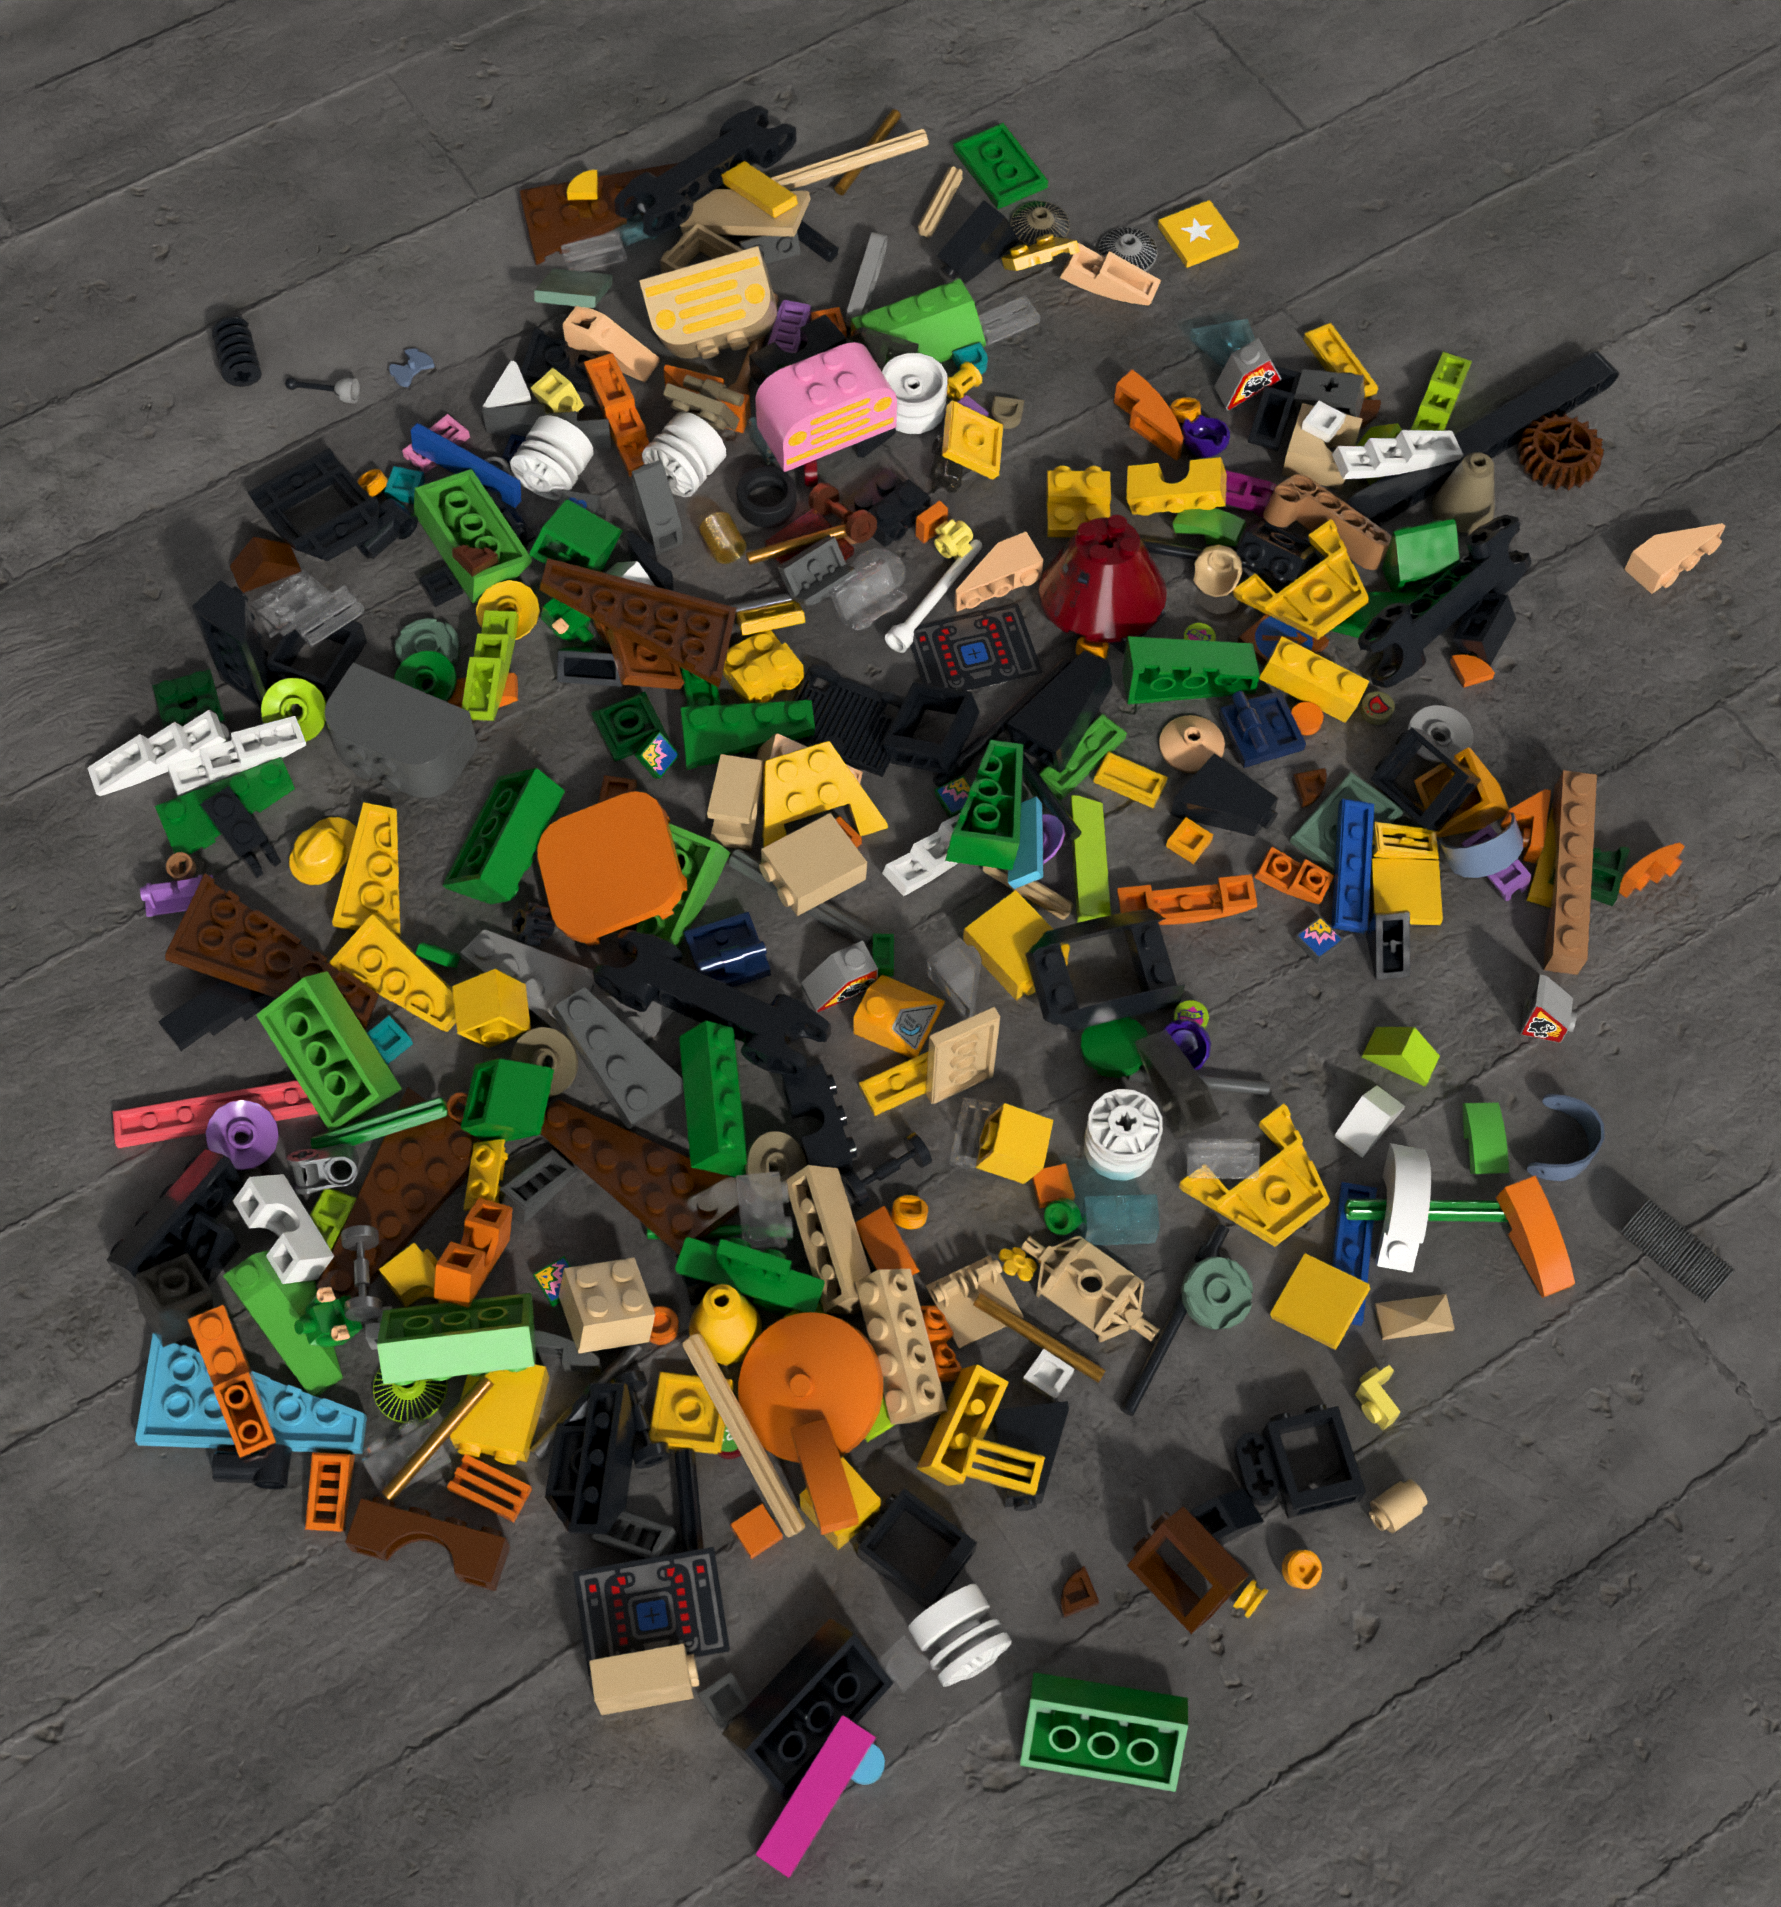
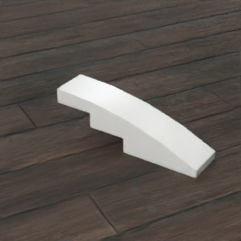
[1332,430,1463,479]
[87,710,226,796]
[167,716,306,797]
[882,814,960,896]

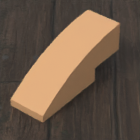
[1060,243,1161,305]

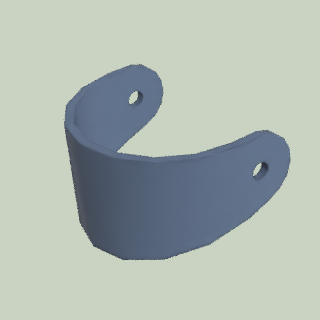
[1439,812,1523,878]
[1527,1094,1605,1181]

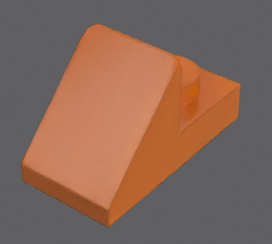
[1501,789,1551,863]

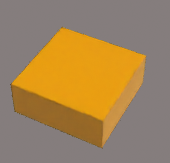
[1166,817,1213,864]

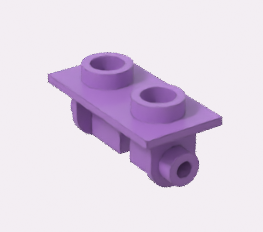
[140,874,213,917]

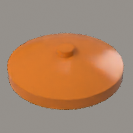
[738,1312,883,1463]

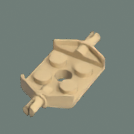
[1021,1236,1160,1343]

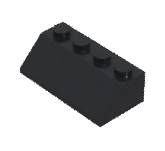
[192,580,272,709]
[107,1149,244,1296]
[722,1618,894,1800]

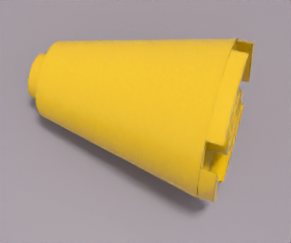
[689,1284,762,1366]

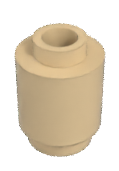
[1369,1479,1428,1533]

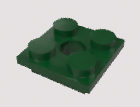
[152,669,225,728]
[591,692,669,762]

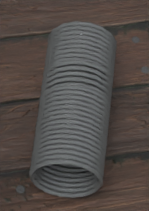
[1620,1199,1735,1303]

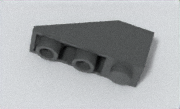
[631,459,683,556]

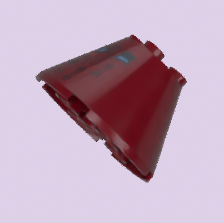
[1039,515,1167,642]

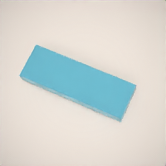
[1008,797,1043,889]

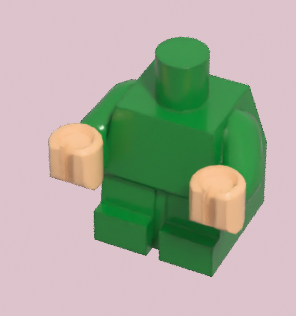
[541,598,594,644]
[294,1286,363,1348]

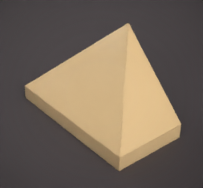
[1374,1294,1455,1340]

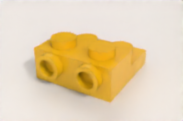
[1046,466,1111,537]
[723,630,804,704]

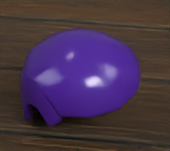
[1182,415,1230,458]
[1158,1019,1211,1074]

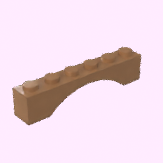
[1543,770,1597,975]

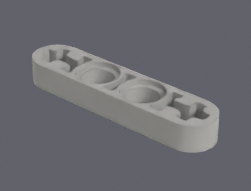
[845,232,888,328]

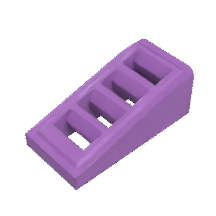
[768,300,811,353]

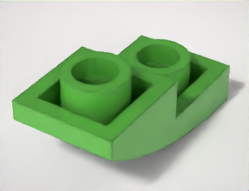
[1173,508,1246,546]
[1462,1103,1509,1174]

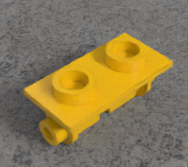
[463,1139,508,1211]

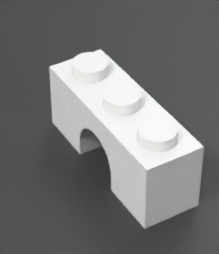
[233,1174,334,1284]

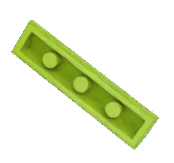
[1069,795,1111,923]

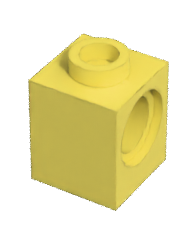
[530,368,585,413]

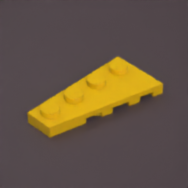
[332,802,400,937]
[329,914,456,1032]

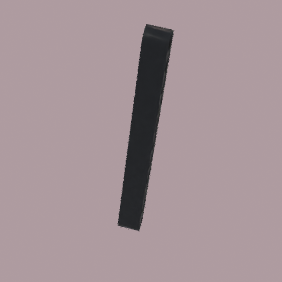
[1346,351,1619,526]

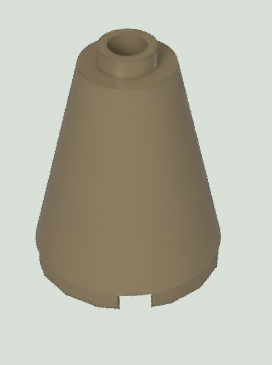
[1432,452,1495,536]

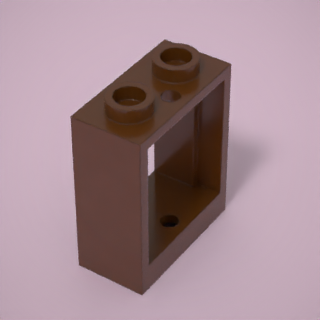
[1127,1506,1249,1634]

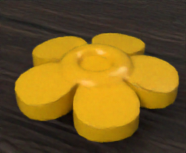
[998,1247,1037,1281]

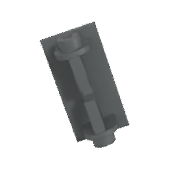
[736,232,801,264]

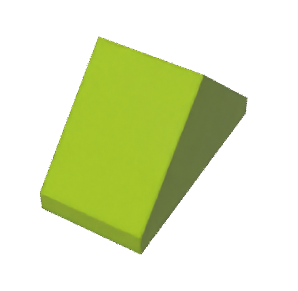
[1361,1027,1440,1087]

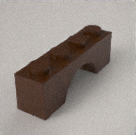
[345,1497,510,1591]

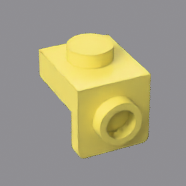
[1355,1365,1401,1430]

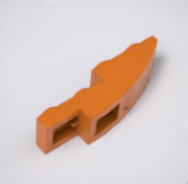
[187,1305,277,1458]

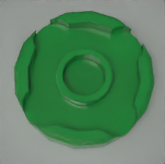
[1080,1017,1150,1078]

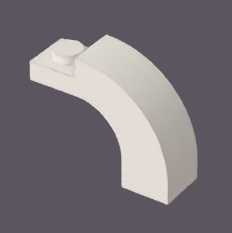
[1375,1143,1431,1272]

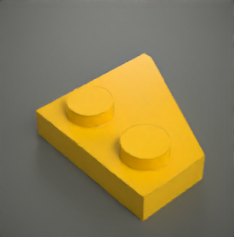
[1001,234,1080,271]

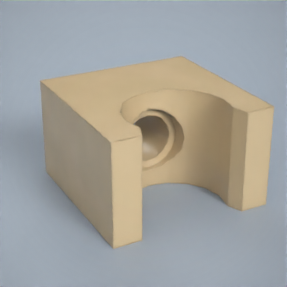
[1282,403,1363,490]
[707,754,763,851]

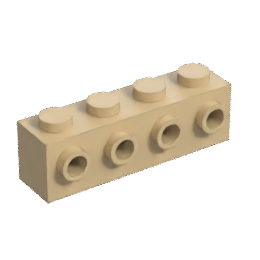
[784,1165,871,1315]
[855,1269,948,1425]

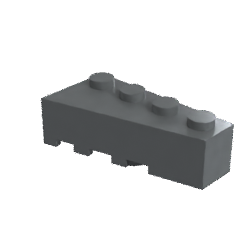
[552,987,684,1130]

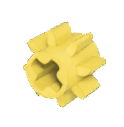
[934,519,973,559]

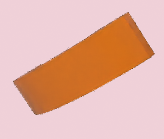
[1117,874,1257,925]

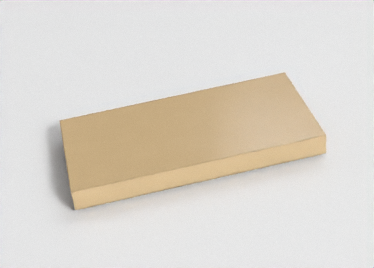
[680,189,811,237]
[926,1007,1000,1104]

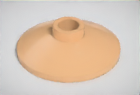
[1159,715,1225,774]

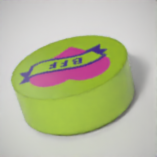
[1183,623,1216,641]
[1173,1000,1209,1029]

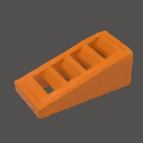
[305,1452,355,1532]

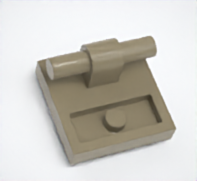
[663,375,744,431]

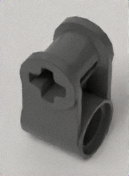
[286,1144,359,1194]

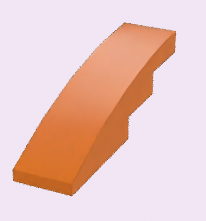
[584,353,650,477]

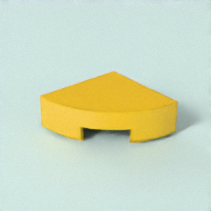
[567,169,598,200]

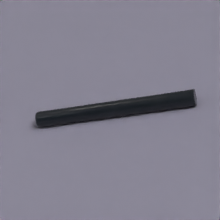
[1014,742,1082,840]

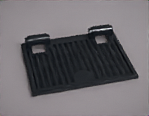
[792,664,906,777]

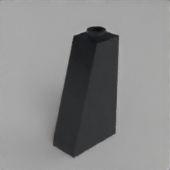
[1007,650,1113,773]

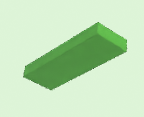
[1039,714,1127,801]

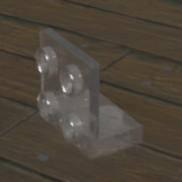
[250,569,336,638]

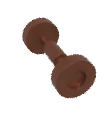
[808,483,877,543]

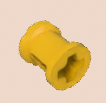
[947,362,983,402]

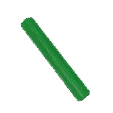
[310,1097,448,1149]

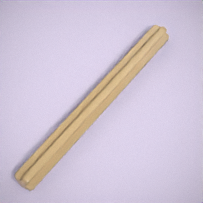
[771,129,928,191]
[683,1333,805,1537]

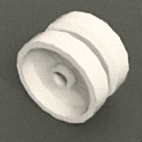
[882,353,947,434]

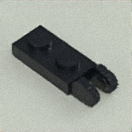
[200,786,281,878]

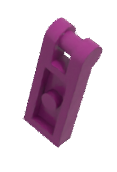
[1226,470,1277,517]

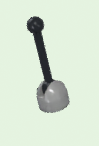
[285,378,360,404]

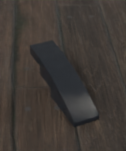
[158,981,277,1051]

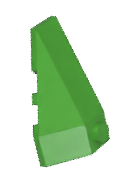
[636,823,730,948]
[223,1250,343,1397]

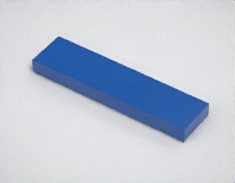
[411,423,521,508]
[1331,798,1374,934]
[1331,1182,1377,1326]

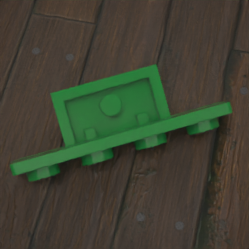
[675,1237,825,1313]

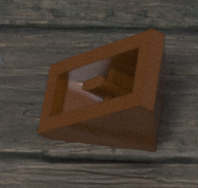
[230,537,302,593]

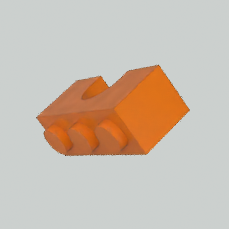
[434,1198,513,1308]

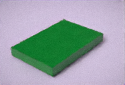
[953,123,1048,210]

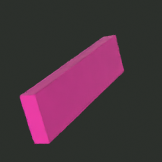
[756,1715,876,1878]

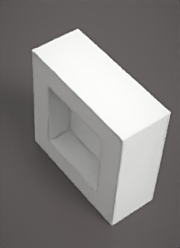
[1301,401,1346,443]
[1023,1349,1074,1402]

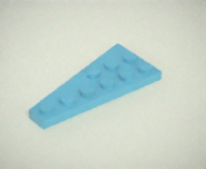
[135,1333,367,1454]

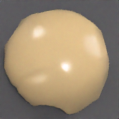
[1193,545,1242,597]

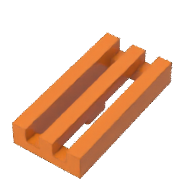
[447,1454,532,1523]

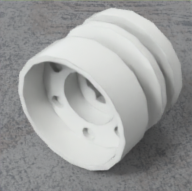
[642,411,726,497]
[510,415,593,501]
[1084,1089,1163,1181]
[908,1584,1012,1687]

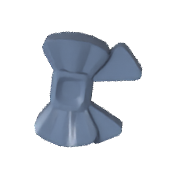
[389,348,435,387]

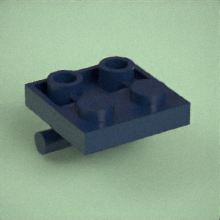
[1219,690,1306,768]
[684,912,771,987]

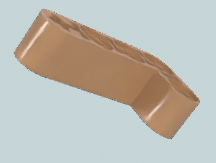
[1263,475,1391,570]

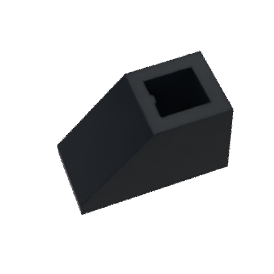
[1189,1489,1264,1546]

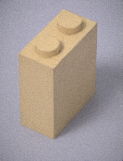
[759,813,867,916]
[589,1644,699,1715]

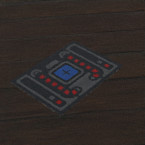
[910,603,1043,691]
[573,1547,730,1677]

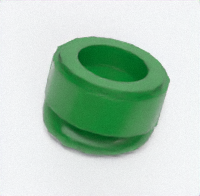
[1044,1198,1083,1235]

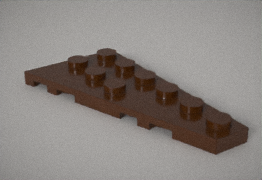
[519,162,680,265]
[540,558,737,688]
[165,873,379,1029]
[317,1087,482,1299]
[541,1099,757,1255]

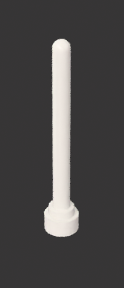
[885,539,982,653]

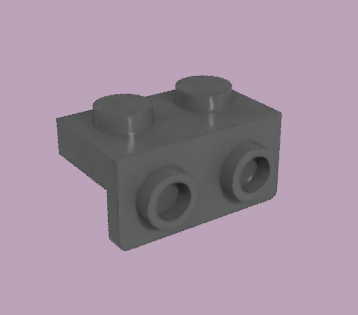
[778,535,857,606]

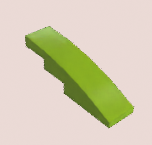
[1411,352,1472,431]
[462,610,519,721]

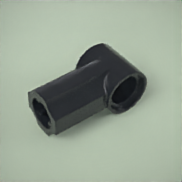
[356,498,418,559]
[212,1444,292,1490]

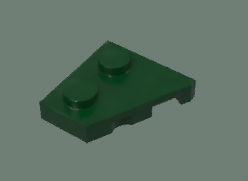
[1548,847,1630,906]

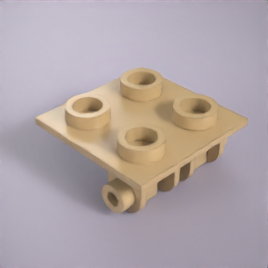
[926,1255,1024,1349]

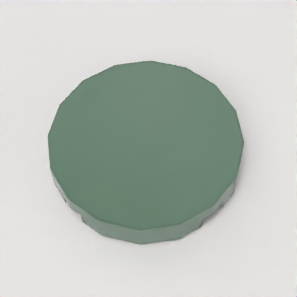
[395,618,461,666]
[1181,1257,1253,1330]

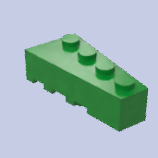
[1122,636,1260,705]
[945,740,1023,870]

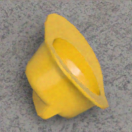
[289,817,357,885]

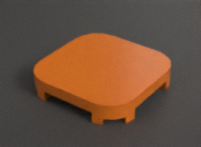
[537,791,687,946]

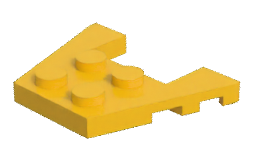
[1233,519,1369,640]
[762,741,888,848]
[1179,1104,1330,1247]

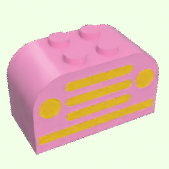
[756,343,897,472]

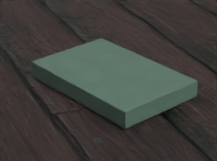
[534,268,612,308]
[1290,772,1404,874]

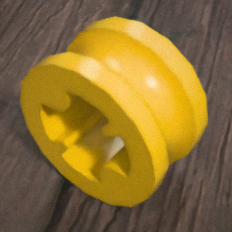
[1233,1579,1269,1618]

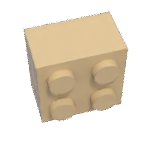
[559,1257,655,1354]

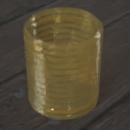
[699,512,747,564]

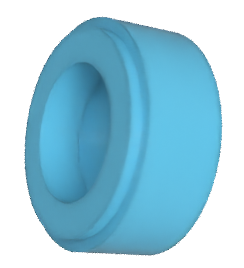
[851,1744,885,1785]

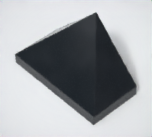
[557,644,623,687]

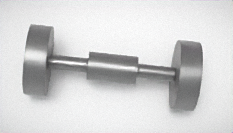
[341,1225,382,1321]

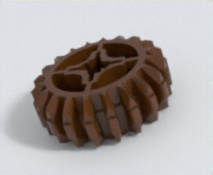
[1518,412,1604,491]

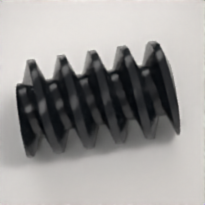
[212,317,262,387]

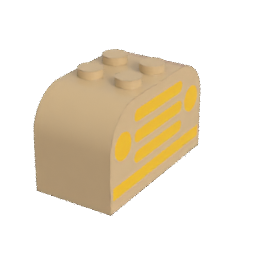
[639,246,777,359]

